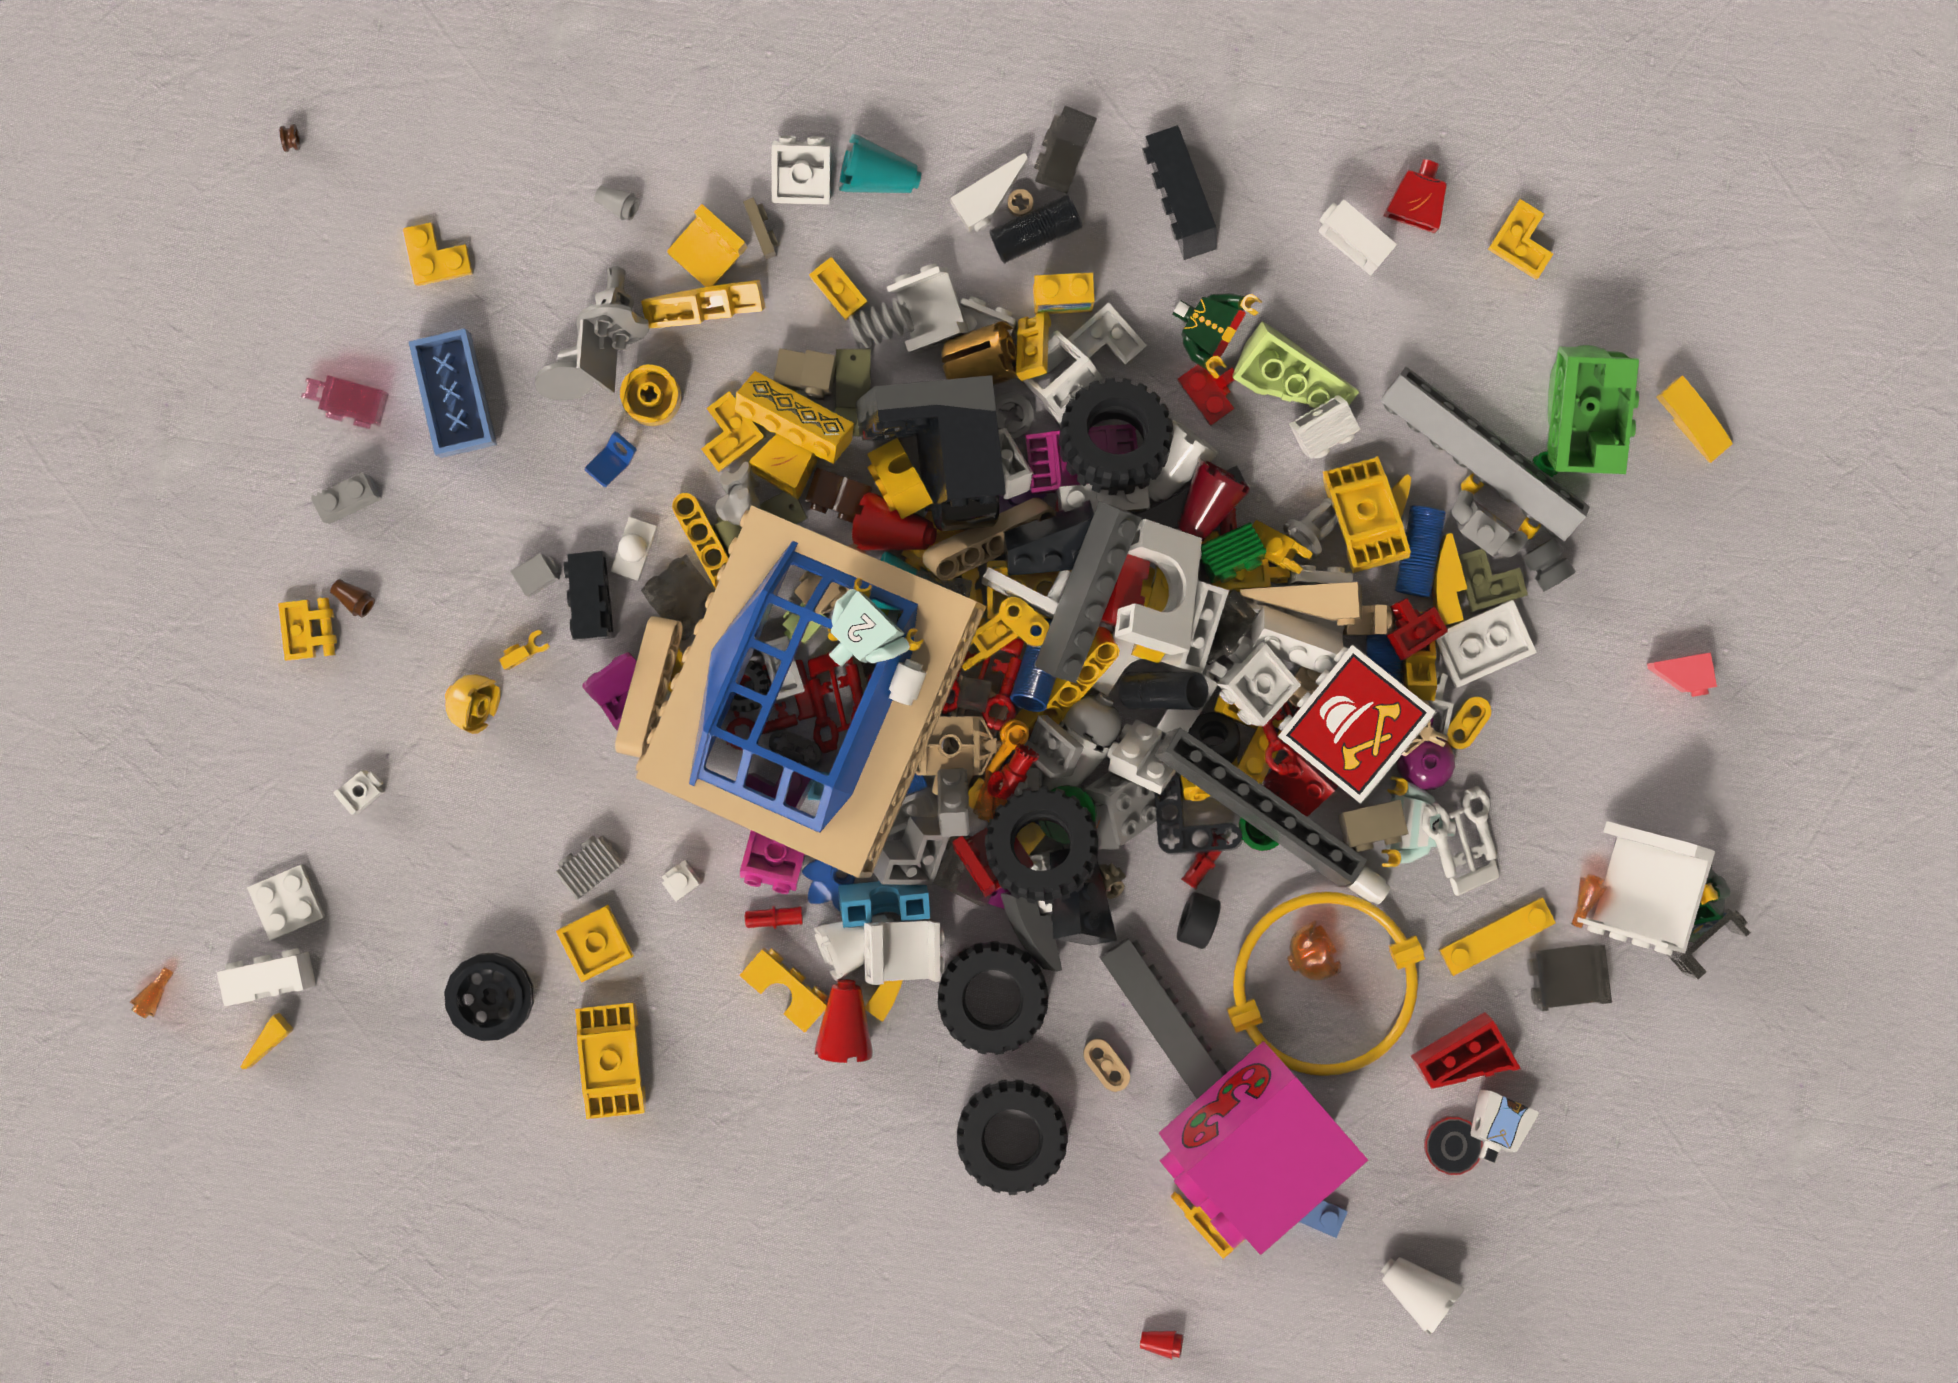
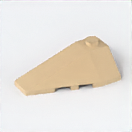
[1240,582,1362,626]

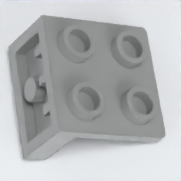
[1085,772,1156,845]

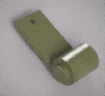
[835,349,871,437]
[714,492,808,557]

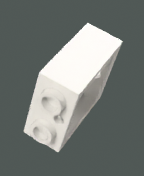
[1318,199,1397,276]
[1023,330,1103,416]

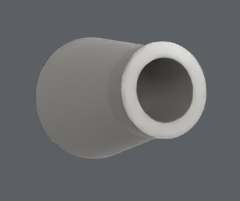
[594,185,640,220]

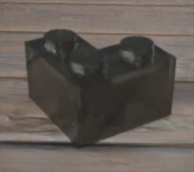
[1034,106,1097,194]

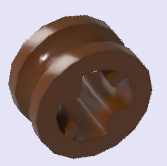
[279,124,301,152]

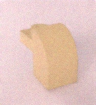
[1343,605,1394,635]

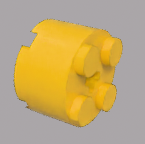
[620,364,682,426]

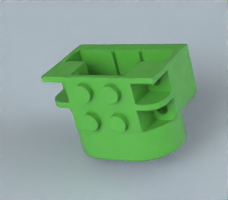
[1547,345,1639,474]

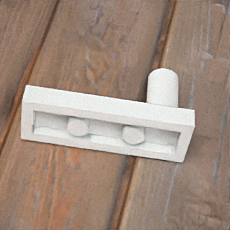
[982,567,1071,620]

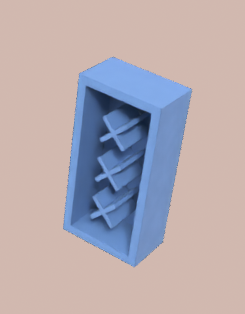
[408,328,497,458]

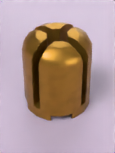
[942,321,1018,386]

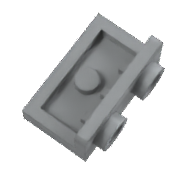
[1025,715,1084,779]

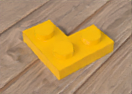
[1488,199,1553,280]
[403,222,473,286]
[701,391,765,473]

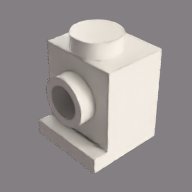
[334,770,384,815]
[662,860,702,901]

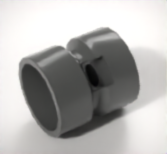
[1522,537,1576,592]

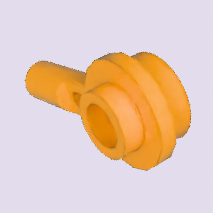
[987,719,1029,773]

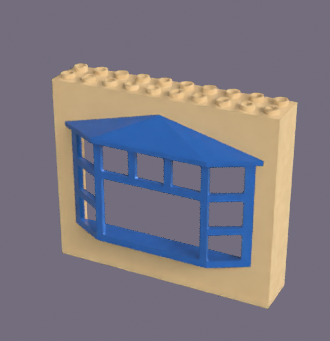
[636,505,987,878]

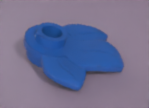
[802,860,856,911]

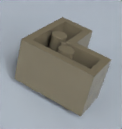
[773,348,837,400]
[1338,800,1409,853]

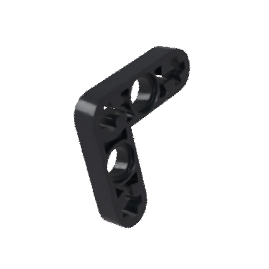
[1155,773,1243,855]

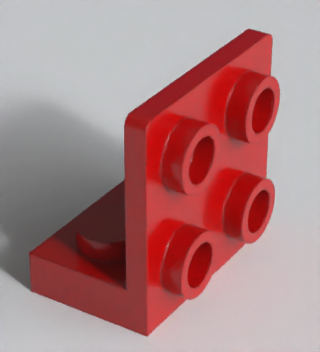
[1261,750,1338,817]
[953,827,1034,897]

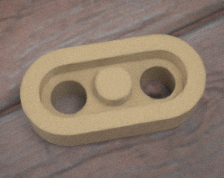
[1083,1038,1130,1092]

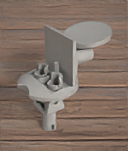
[535,266,649,401]

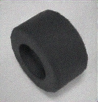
[1188,712,1240,763]
[1177,892,1221,949]

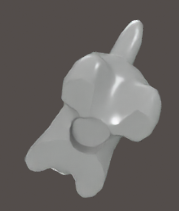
[715,462,760,525]

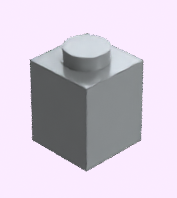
[511,553,559,597]

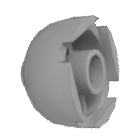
[1063,693,1122,747]

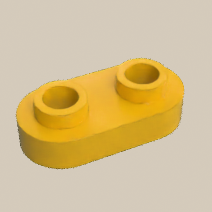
[999,597,1050,647]
[1445,697,1492,749]

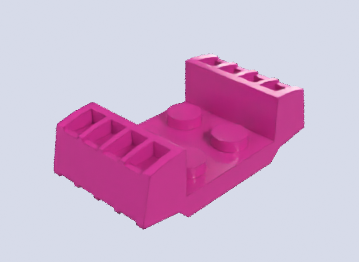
[1025,424,1138,494]

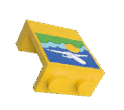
[1033,273,1094,315]

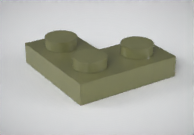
[1459,548,1528,612]

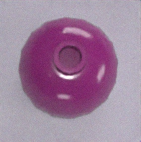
[1396,737,1455,791]

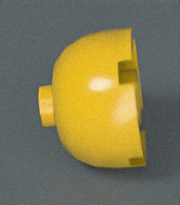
[445,674,501,734]

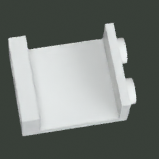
[887,263,969,353]
[864,920,944,985]

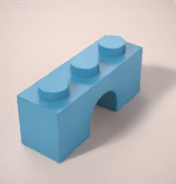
[838,881,930,928]

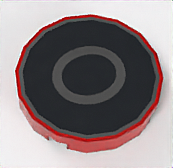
[1424,1116,1483,1175]

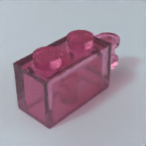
[301,375,389,430]

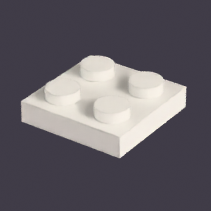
[247,864,325,941]

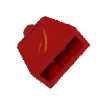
[1383,159,1447,234]

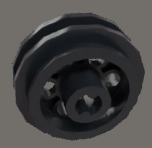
[444,953,534,1041]

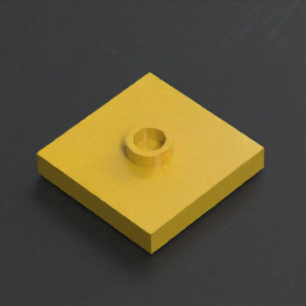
[556,904,634,983]

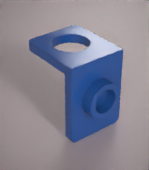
[585,431,637,487]

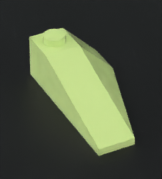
[1232,321,1359,408]

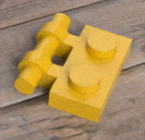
[278,598,337,661]

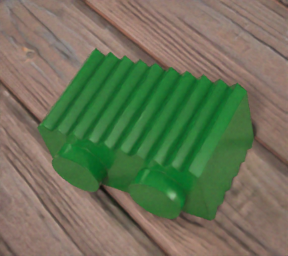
[1200,522,1266,583]

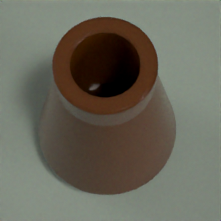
[330,579,375,618]

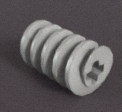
[849,299,914,349]

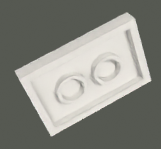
[1435,600,1537,688]

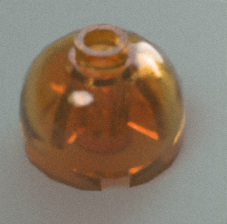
[1287,920,1341,981]

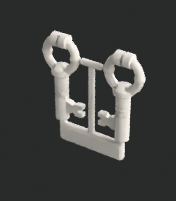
[1422,786,1499,896]

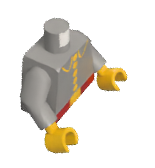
[1452,473,1541,557]

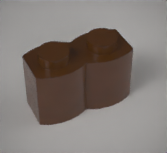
[805,468,872,523]

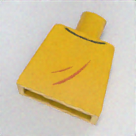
[749,434,818,500]

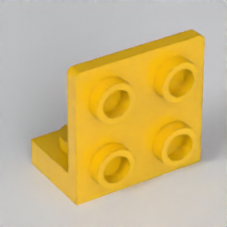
[667,204,748,287]

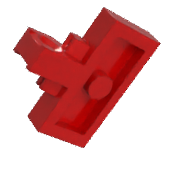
[1177,364,1235,426]
[1387,598,1448,661]

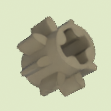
[1099,863,1126,899]

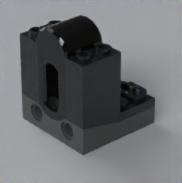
[855,376,1006,532]

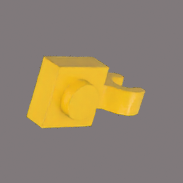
[499,630,551,670]

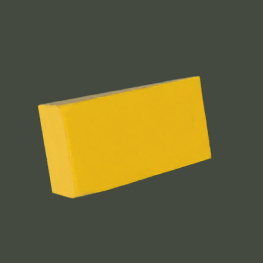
[240,1013,294,1070]

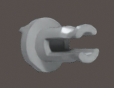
[1283,498,1338,559]

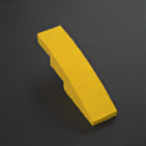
[641,280,766,329]

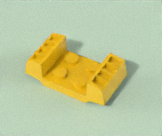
[1322,457,1411,573]
[575,1003,647,1119]

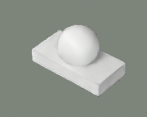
[610,517,657,581]

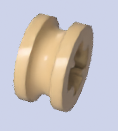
[1008,189,1033,217]

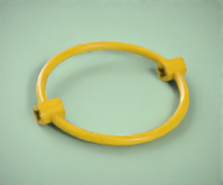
[1226,892,1425,1076]

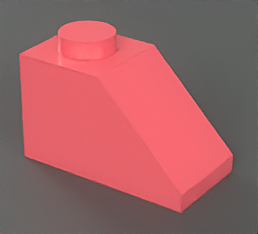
[1647,652,1717,697]

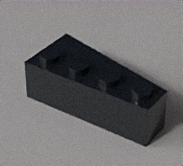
[1142,125,1216,260]

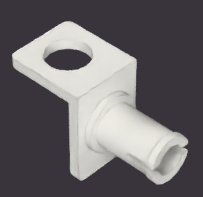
[1427,672,1454,735]

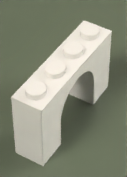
[1115,519,1202,655]
[1092,629,1218,735]

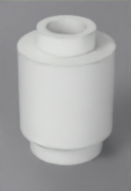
[889,659,927,706]
[1347,865,1390,905]

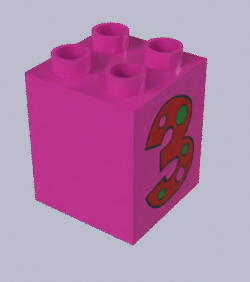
[1158,1041,1369,1255]

